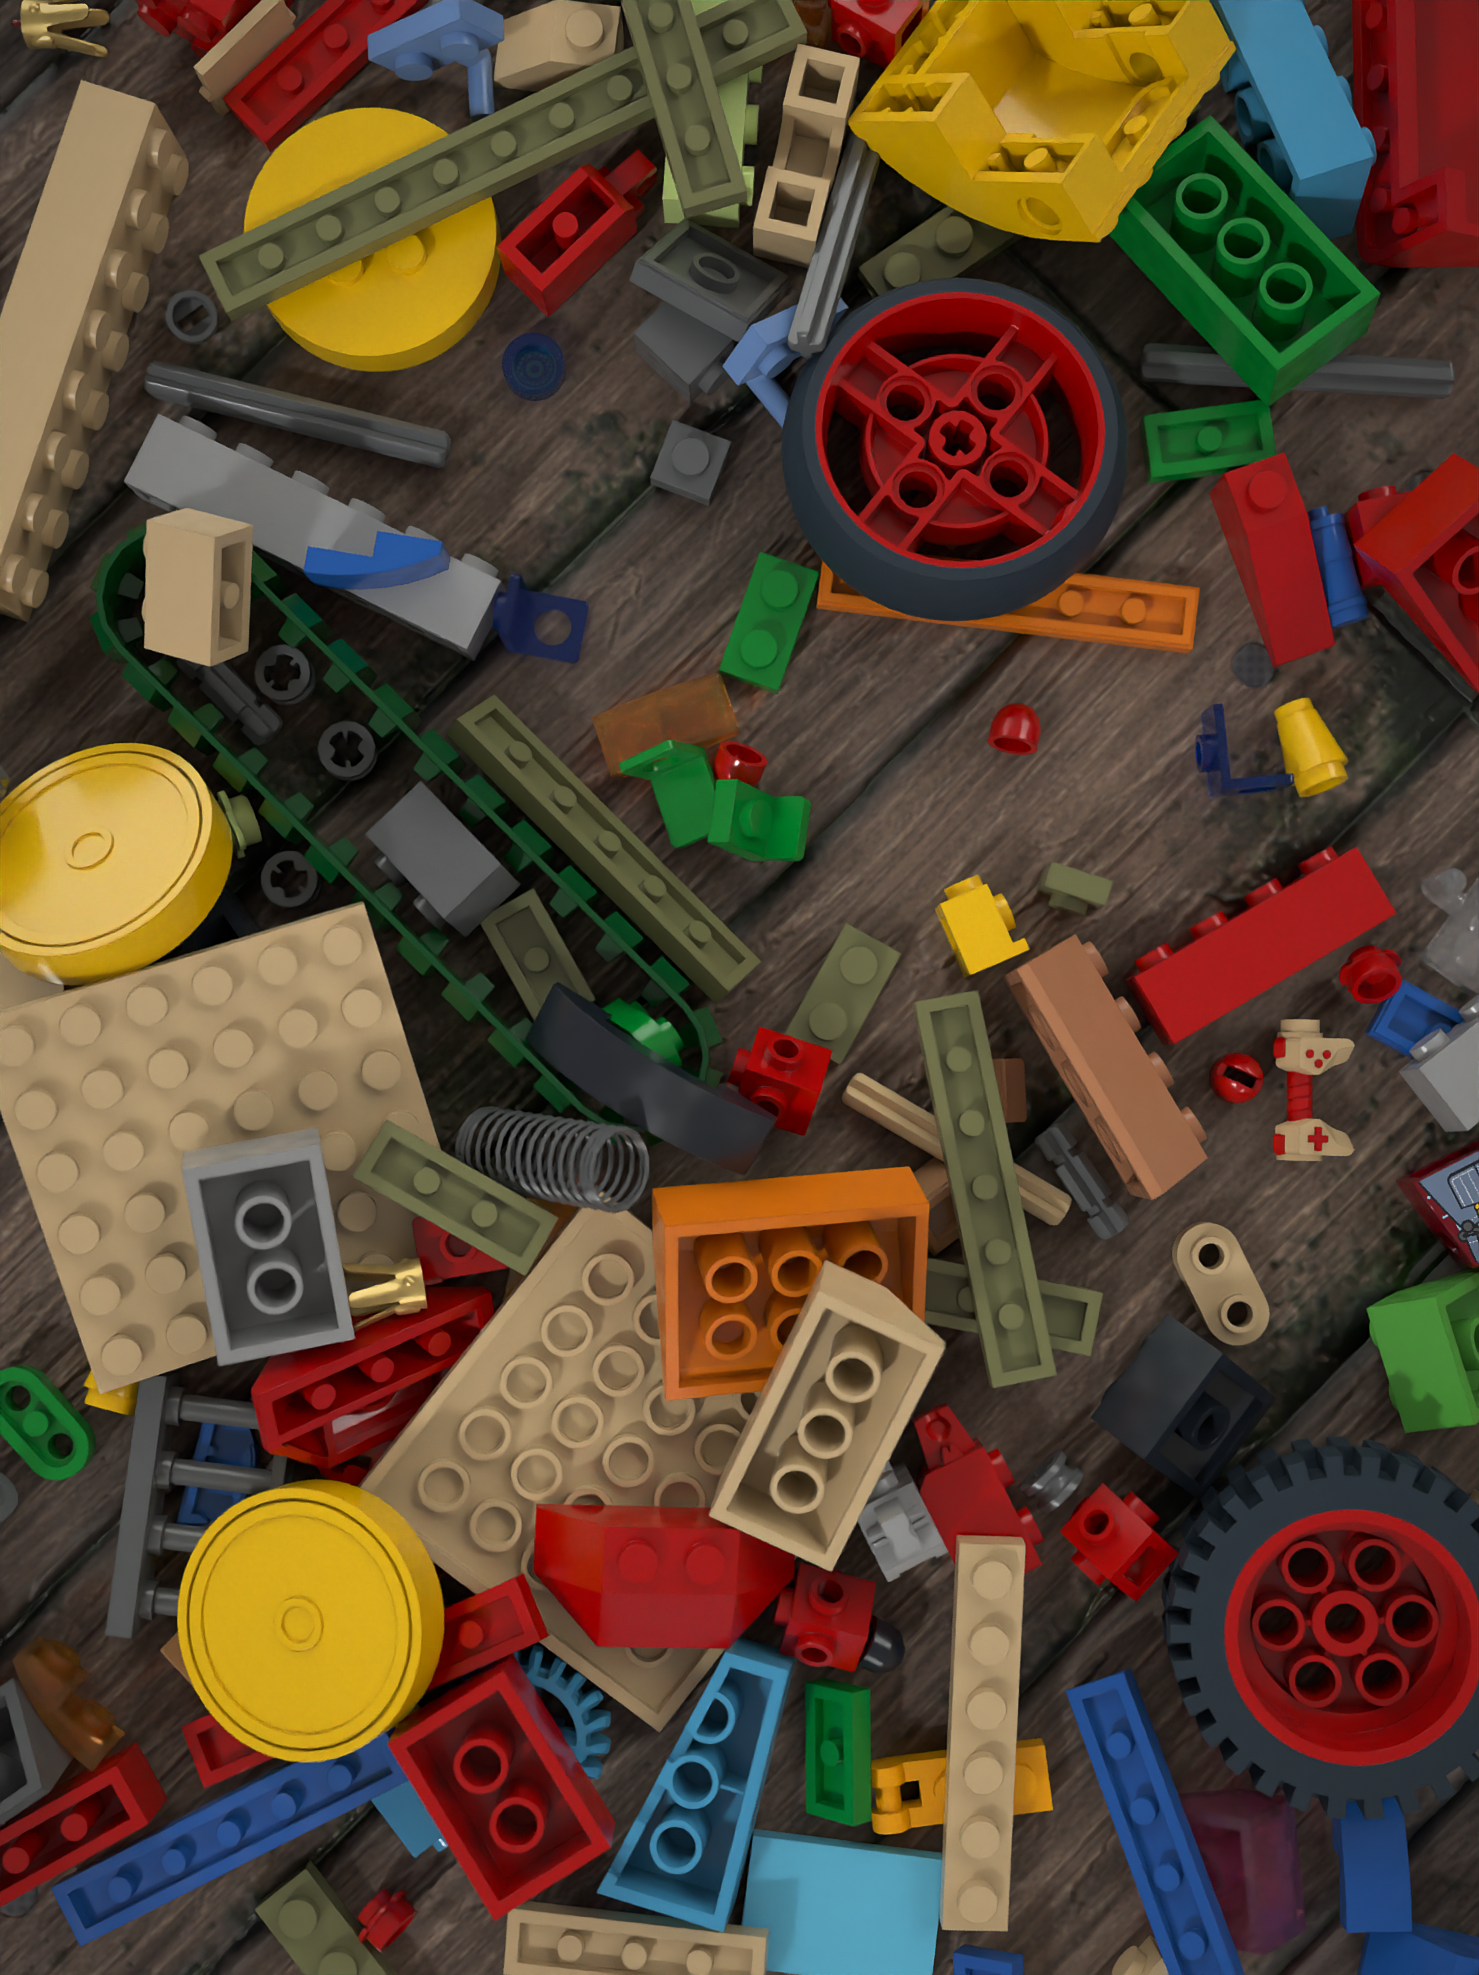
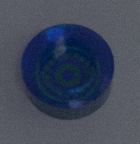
[502,333,566,401]

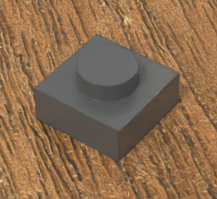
[650,420,731,506]

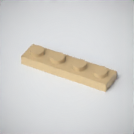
[503,1901,769,1975]

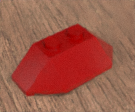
[251,1287,494,1469]
[533,1504,795,1649]

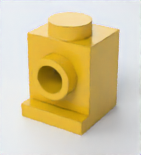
[935,875,1030,978]

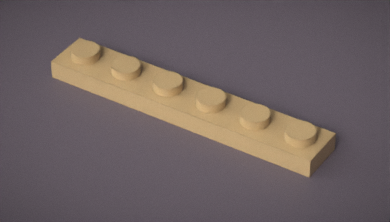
[939,1535,1026,1931]

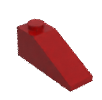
[1209,452,1335,668]

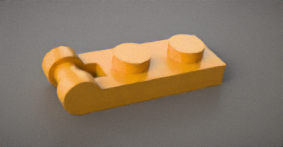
[871,1738,1053,1835]

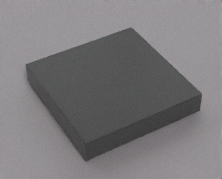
[629,219,792,342]

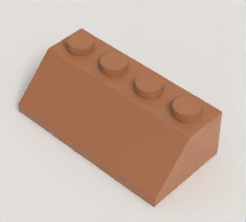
[1002,934,1208,1200]

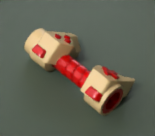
[1273,1019,1355,1161]

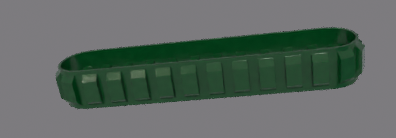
[90,523,724,1146]

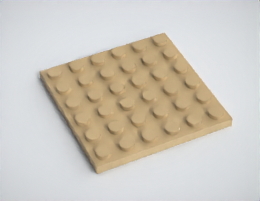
[0,901,448,1394]
[357,1185,798,1733]

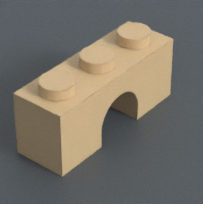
[753,44,860,268]

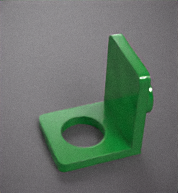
[619,740,716,849]

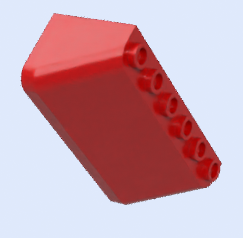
[1352,0,1479,268]

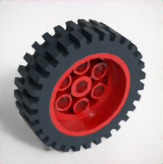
[1161,1436,1479,1820]

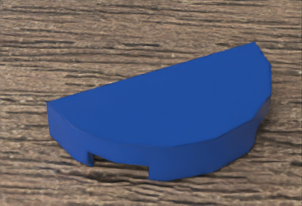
[176,1423,260,1527]

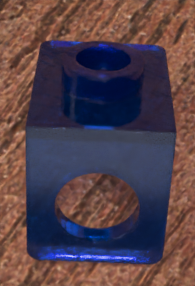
[493,573,589,664]
[1195,704,1295,798]

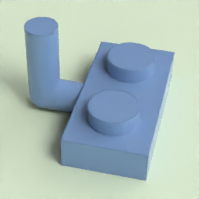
[367,0,504,123]
[722,298,848,429]

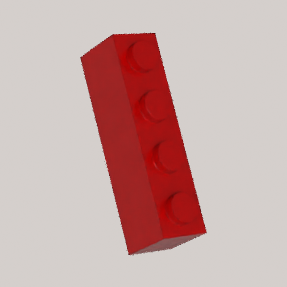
[1124,846,1397,1045]
[0,1742,168,1907]

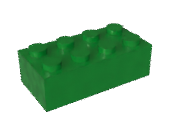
[1109,115,1380,407]

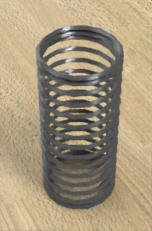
[455,1106,649,1214]

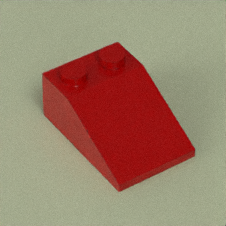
[1353,453,1479,694]

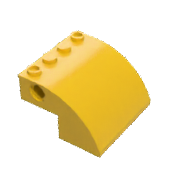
[847,0,1236,242]

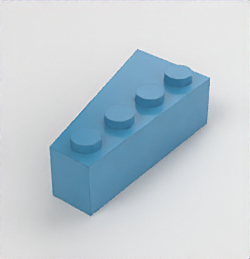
[1209,0,1377,240]
[596,1637,796,1932]

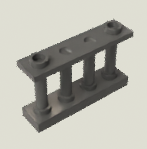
[105,1369,298,1639]

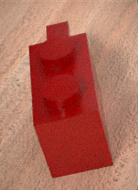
[497,150,658,317]
[912,1403,1044,1574]

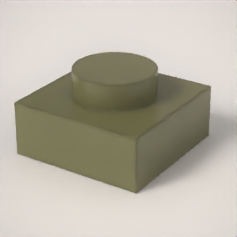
[1036,862,1113,917]

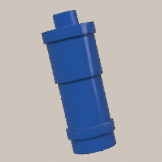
[1307,506,1369,628]

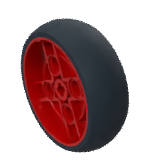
[781,278,1128,621]

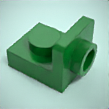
[707,779,811,861]

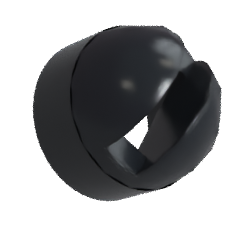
[857,1615,905,1674]

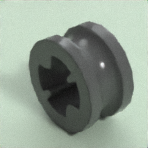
[254,644,317,706]
[318,721,378,781]
[261,851,323,910]
[1020,1449,1084,1514]

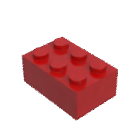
[387,1653,616,1921]

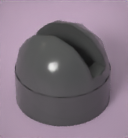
[166,290,219,344]

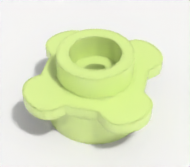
[217,790,262,859]

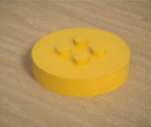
[244,108,501,372]
[0,743,233,985]
[177,1479,444,1762]

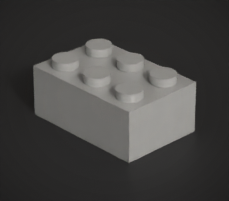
[182,1127,355,1366]

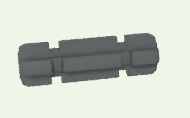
[176,658,284,746]
[1035,1123,1130,1240]

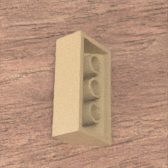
[709,1260,945,1571]

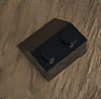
[1090,1314,1277,1500]

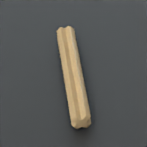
[842,1073,1072,1225]

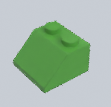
[1366,1267,1479,1433]

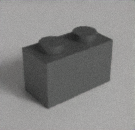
[365,781,521,938]

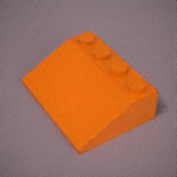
[652,1166,930,1401]

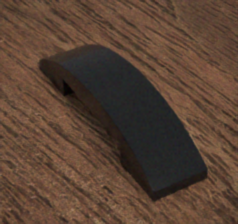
[525,982,778,1175]

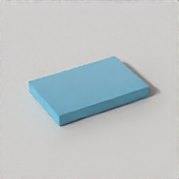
[741,1829,942,1975]

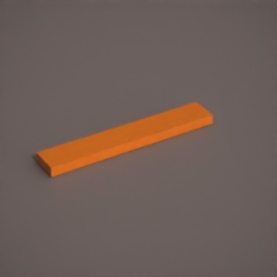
[816,553,1200,654]

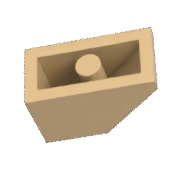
[493,0,625,92]

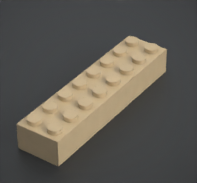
[0,80,189,622]

